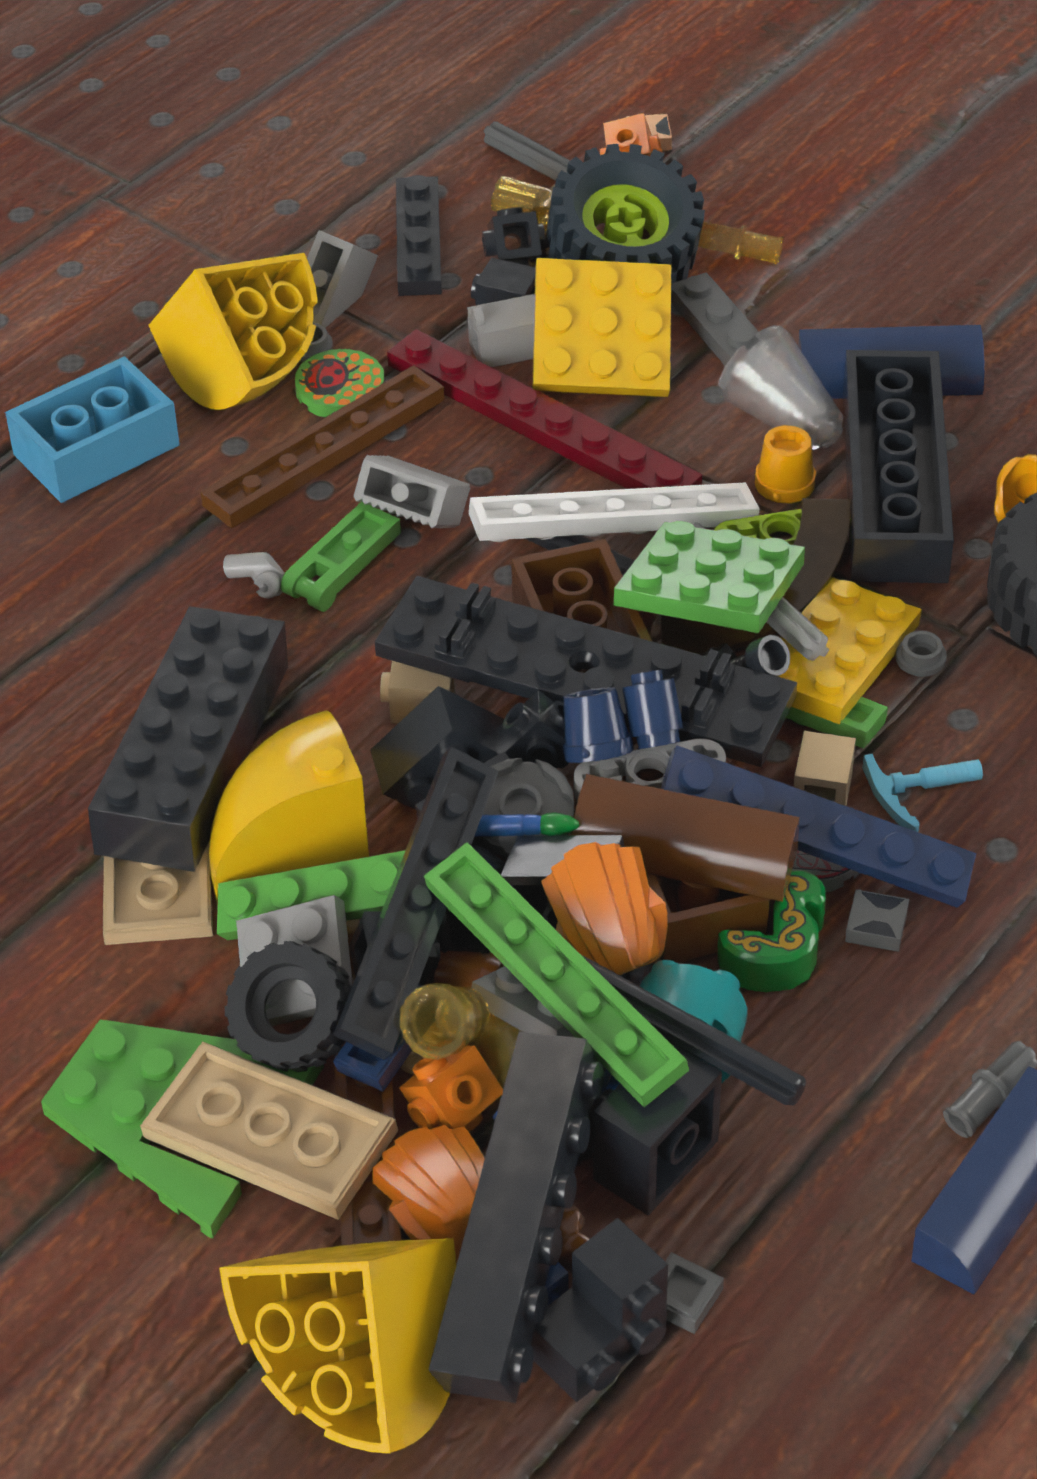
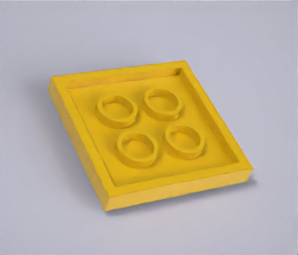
[533,258,671,397]

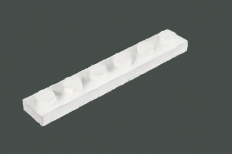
[469,482,760,542]

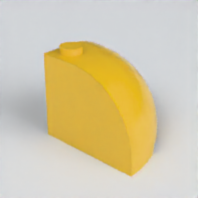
[148,253,318,410]
[209,710,369,905]
[220,1238,457,1453]

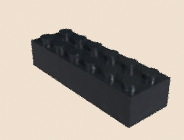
[843,350,954,583]
[88,606,288,872]

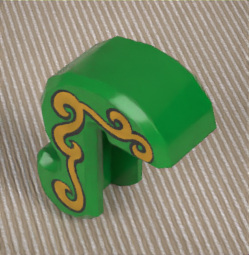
[717,870,826,992]

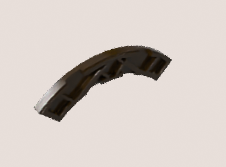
[660,499,851,655]

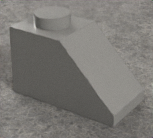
[307,230,378,328]

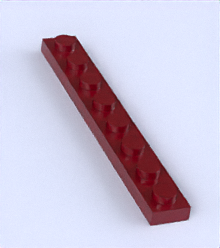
[387,329,702,489]

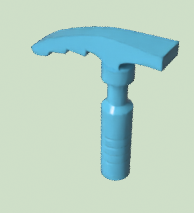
[862,754,983,832]

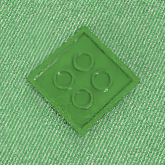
[614,521,805,633]

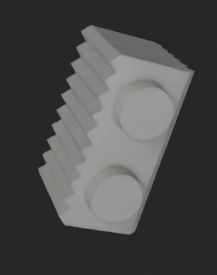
[354,455,470,528]

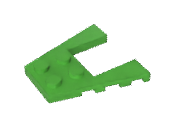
[41,1019,324,1239]

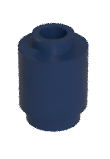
[622,670,683,750]

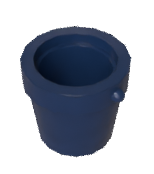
[563,687,634,763]

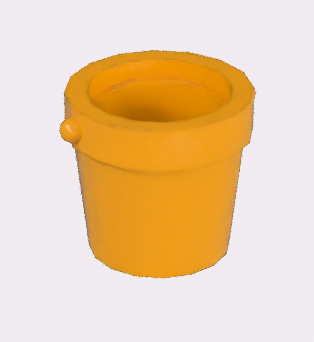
[755,425,816,503]

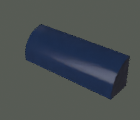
[797,325,985,400]
[911,1066,1037,1295]

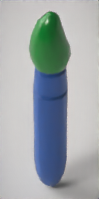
[474,812,580,837]

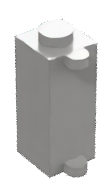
[468,294,535,367]

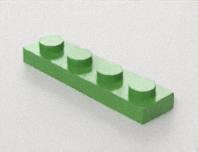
[217,851,405,941]

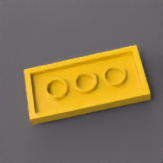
[777,577,922,725]

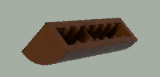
[571,774,800,902]

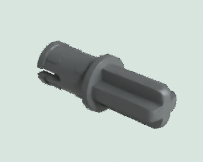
[943,1041,1037,1138]

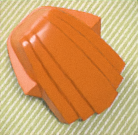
[541,842,668,975]
[372,1124,485,1264]

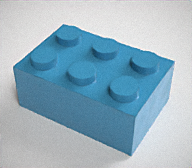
[5,356,180,503]

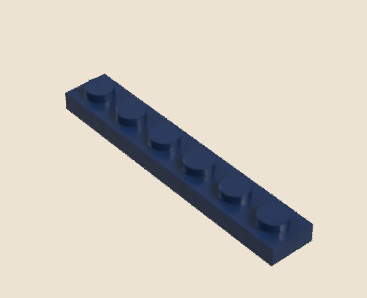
[661,745,976,908]

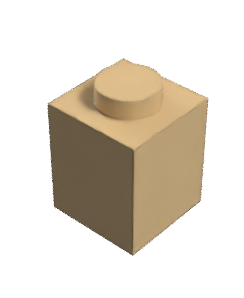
[380,661,456,723]
[794,731,856,806]

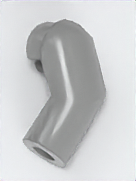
[223,552,285,599]

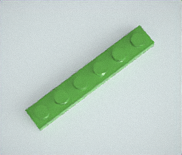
[424,842,689,1107]

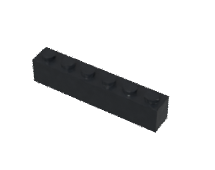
[429,1032,604,1403]

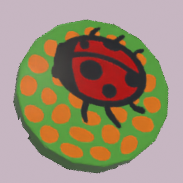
[295,349,385,417]

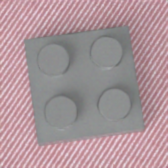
[236,895,352,1026]

